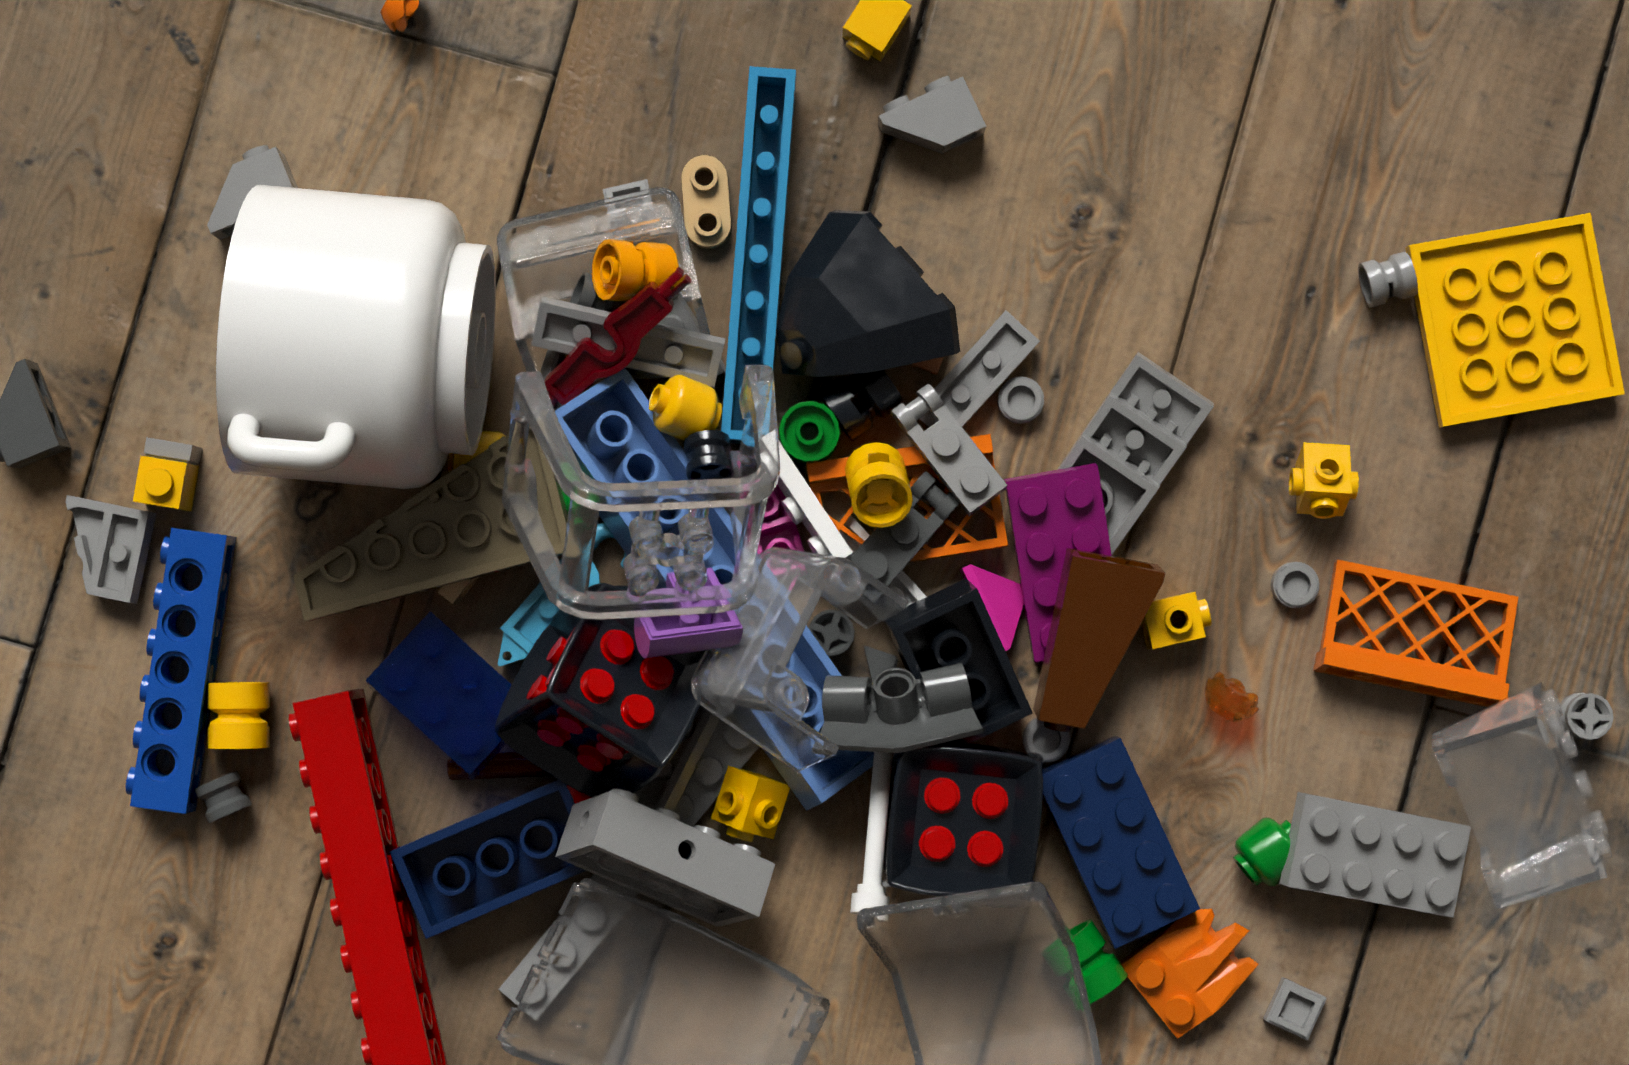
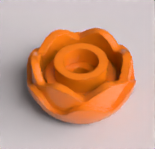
[380,0,419,32]

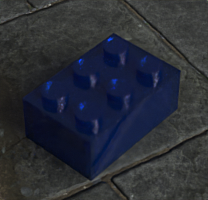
[365,611,512,781]

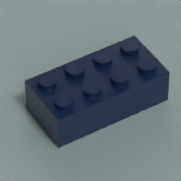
[1042,736,1200,949]
[390,779,587,939]

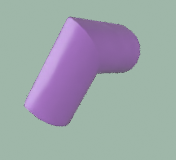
[634,568,743,658]

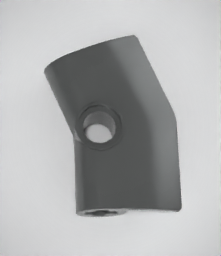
[814,663,983,753]

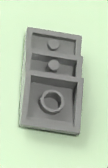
[1057,352,1214,554]

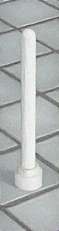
[850,752,893,917]

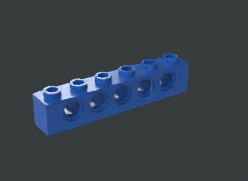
[126,528,236,814]

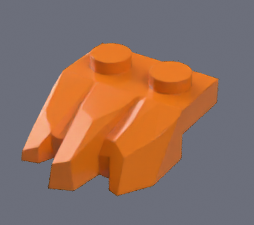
[1120,909,1259,1039]

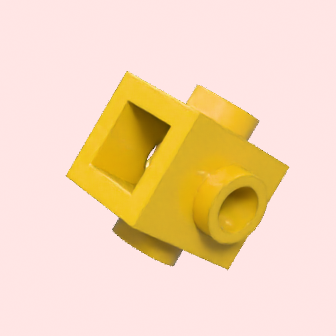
[1288,442,1359,519]
[711,765,790,842]

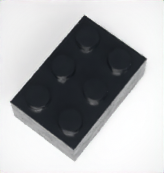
[882,578,1033,747]

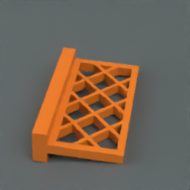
[806,434,1008,577]
[1313,559,1518,708]

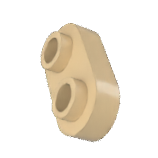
[681,155,731,249]

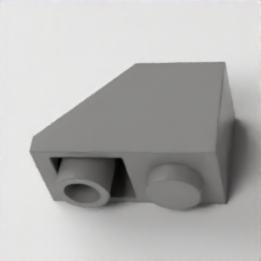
[878,76,986,154]

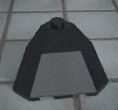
[776,210,961,377]

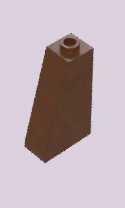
[1033,548,1165,732]

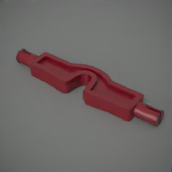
[526,267,692,416]

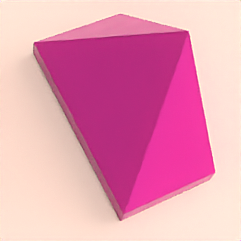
[959,564,1024,651]

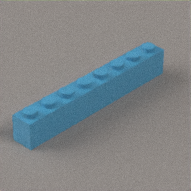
[721,66,796,445]

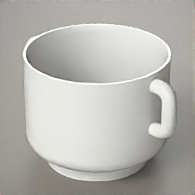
[216,185,496,489]

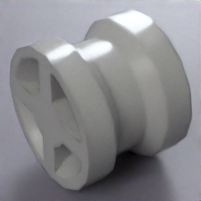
[1557,692,1614,740]

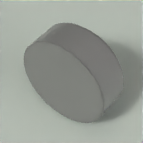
[997,377,1044,424]
[1271,562,1319,608]
[1022,717,1070,762]

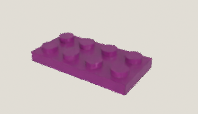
[1004,463,1112,662]

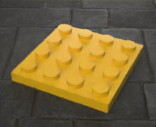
[1405,213,1625,428]

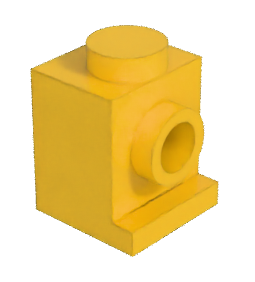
[1141,592,1212,650]

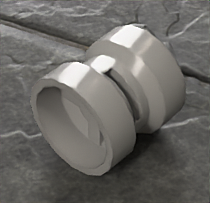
[1358,251,1418,308]

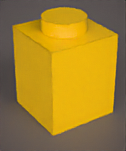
[842,0,912,62]
[133,456,199,511]

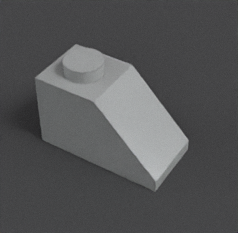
[207,145,298,240]

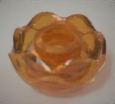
[1204,672,1259,722]

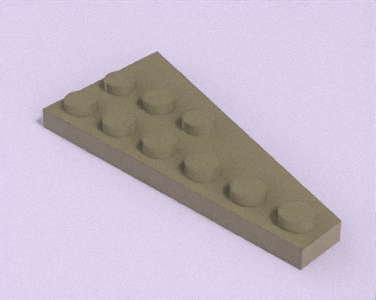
[293,413,576,621]

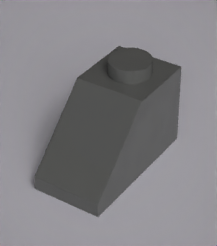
[0,359,71,469]

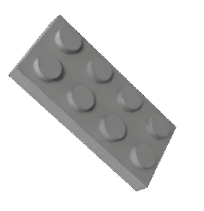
[1279,792,1471,918]

